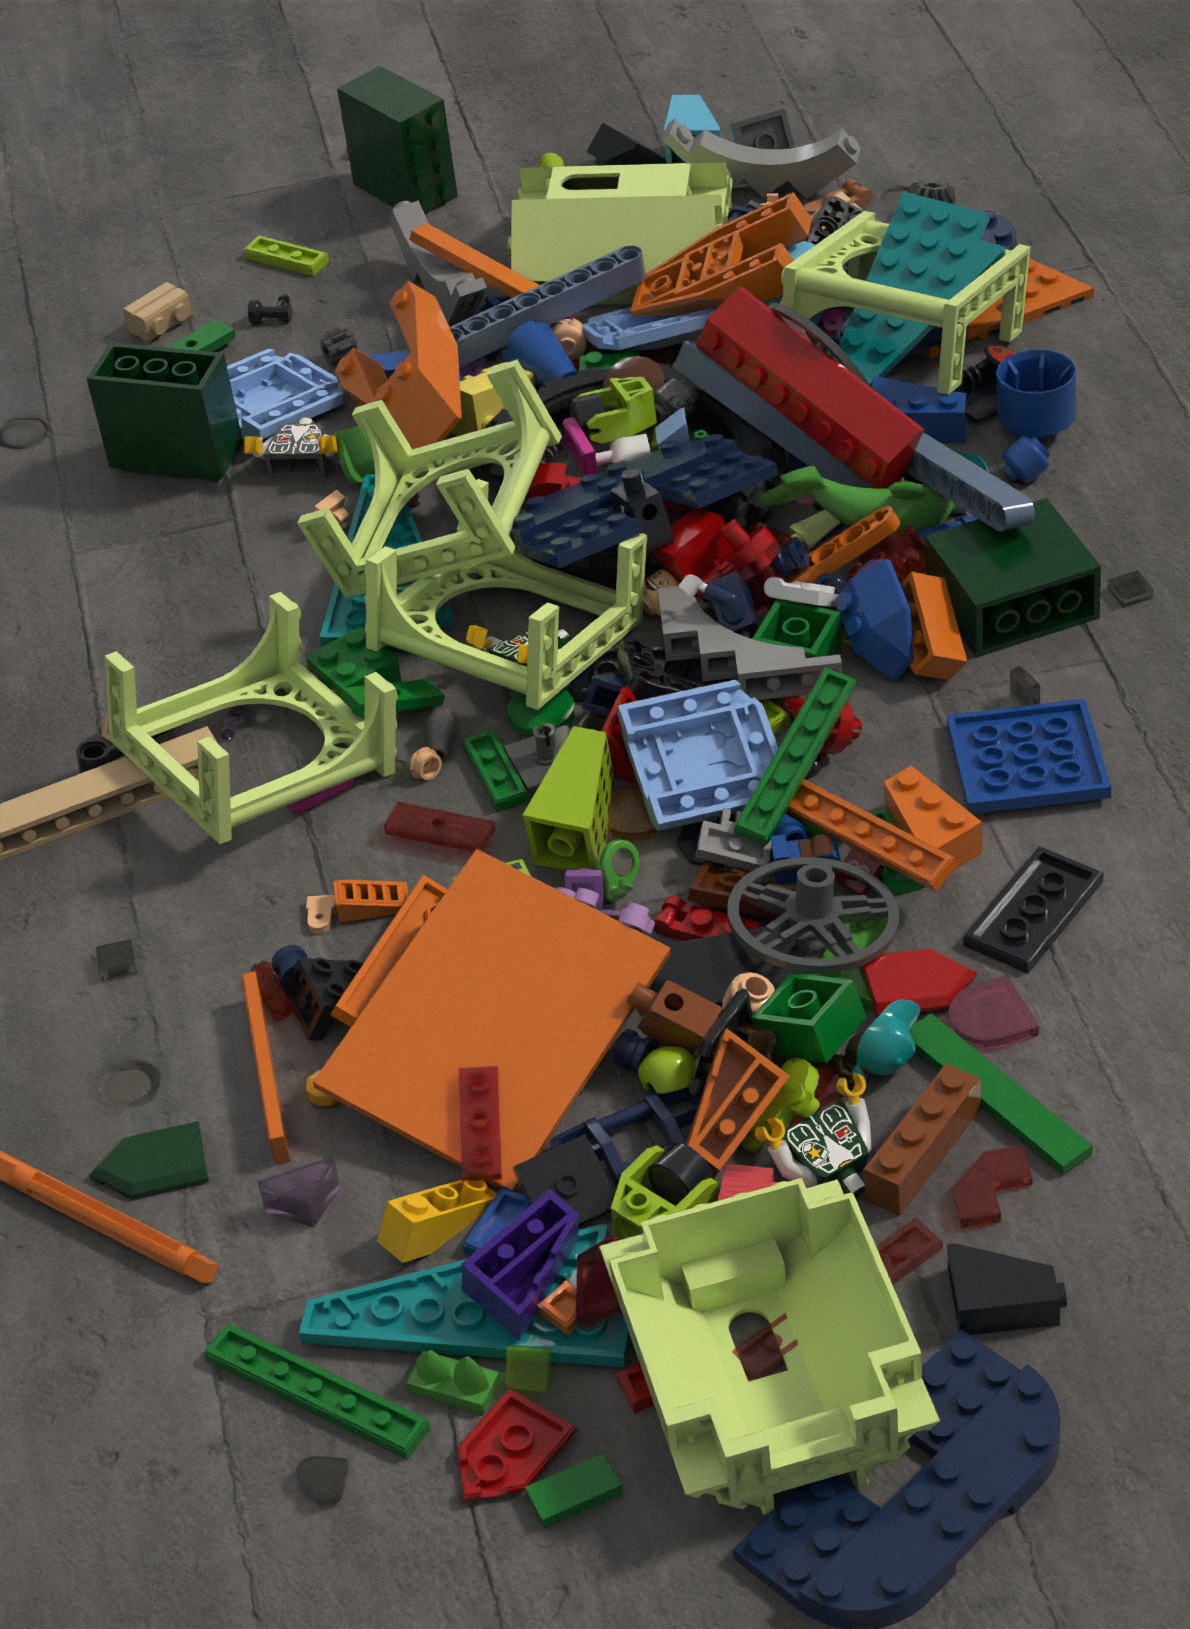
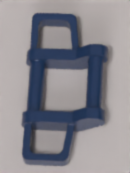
[550,1087,701,1186]

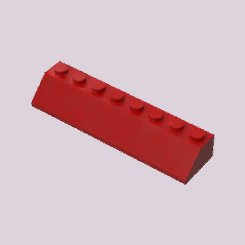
[696,287,925,489]

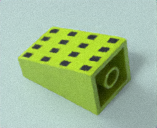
[523,726,615,871]

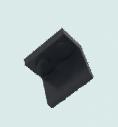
[283,958,363,1041]

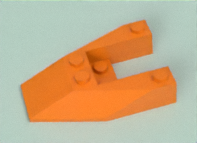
[630,192,812,316]
[335,281,462,449]

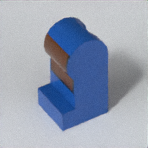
[771,834,841,884]

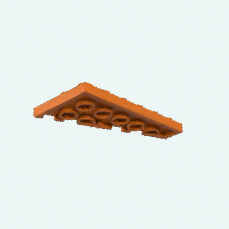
[921,258,1094,358]
[330,875,448,1027]

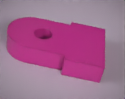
[820,308,844,337]

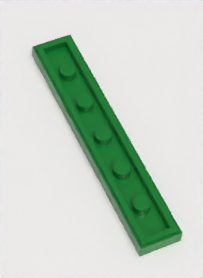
[734,667,857,847]
[910,1014,1093,1175]
[204,1323,431,1460]

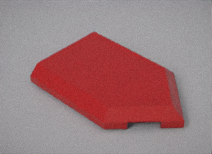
[860,948,977,1017]
[457,1388,577,1502]

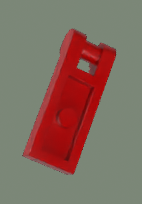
[653,895,761,941]

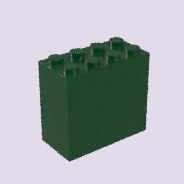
[337,66,458,214]
[86,342,243,480]
[925,498,1101,657]

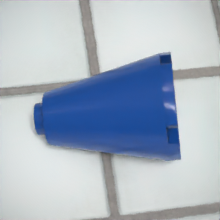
[501,321,577,387]

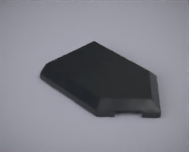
[689,988,753,1095]

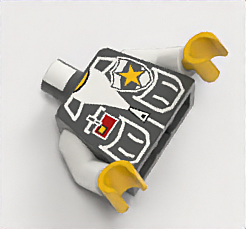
[244,418,339,479]

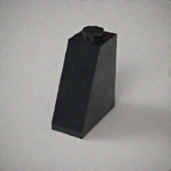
[947,1243,1067,1335]

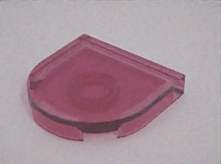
[949,974,1039,1049]

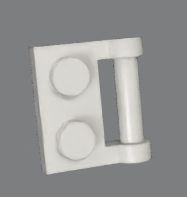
[764,577,839,608]

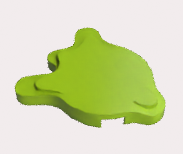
[742,1057,820,1153]

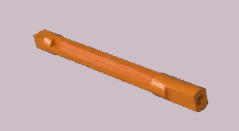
[0,1151,220,1283]

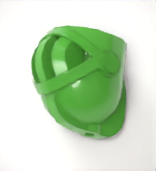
[334,425,375,485]

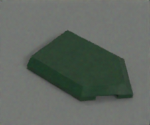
[89,1121,209,1199]

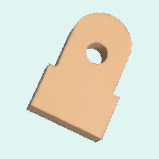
[306,895,336,934]

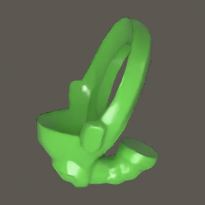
[595,839,640,903]

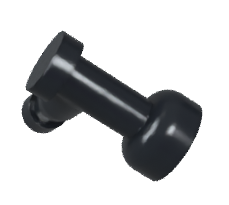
[248,294,292,323]

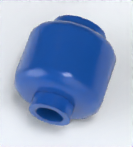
[1001,436,1050,484]

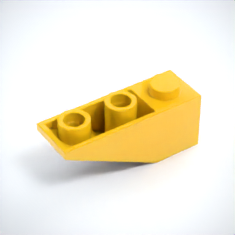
[377,1176,497,1263]

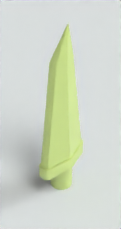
[782,510,842,550]

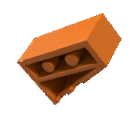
[900,572,967,681]
[884,765,982,869]
[686,1028,790,1177]

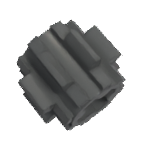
[319,326,358,364]

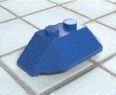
[835,559,914,682]

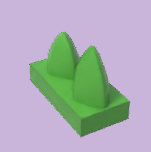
[406,1350,501,1415]

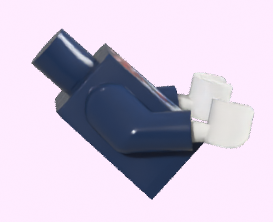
[679,571,761,639]

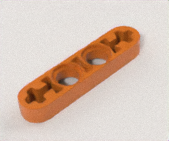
[783,506,900,584]

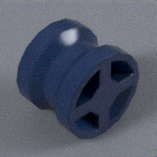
[773,537,810,578]
[271,945,308,988]
[612,1029,659,1073]

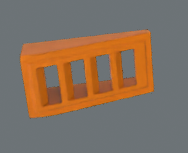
[333,880,409,923]

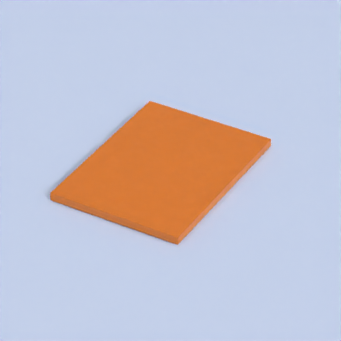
[313,849,671,1192]

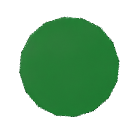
[507,689,575,737]

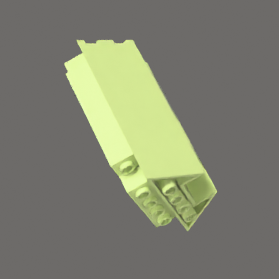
[508,162,733,305]
[599,1178,940,1516]

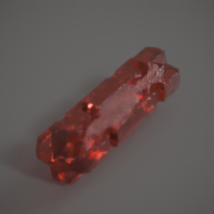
[251,961,292,1020]

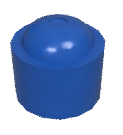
[996,349,1077,438]

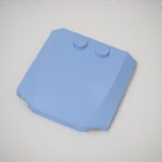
[582,307,715,351]
[227,349,344,440]
[617,680,778,831]

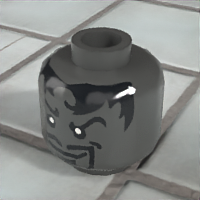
[653,378,698,422]

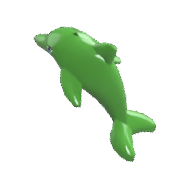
[756,466,956,562]

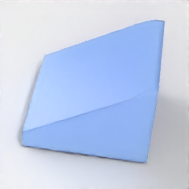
[655,408,690,449]

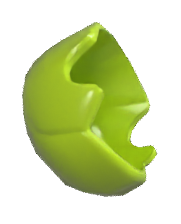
[638,1046,695,1094]

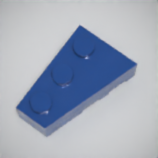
[872,376,966,443]

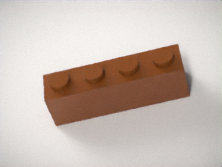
[864,1063,981,1216]

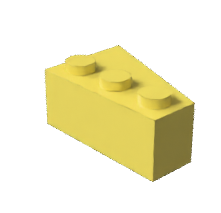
[452,362,536,436]

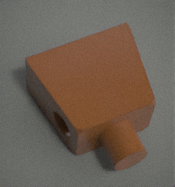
[626,980,723,1055]

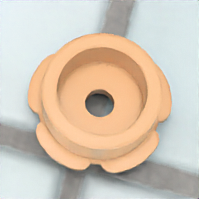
[410,747,442,780]

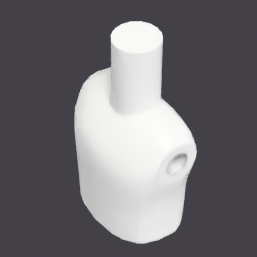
[595,434,651,466]

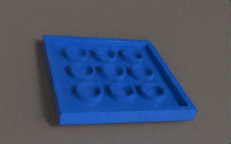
[947,699,1112,814]

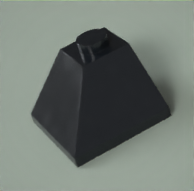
[586,122,667,166]

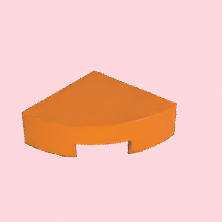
[537,1280,580,1336]

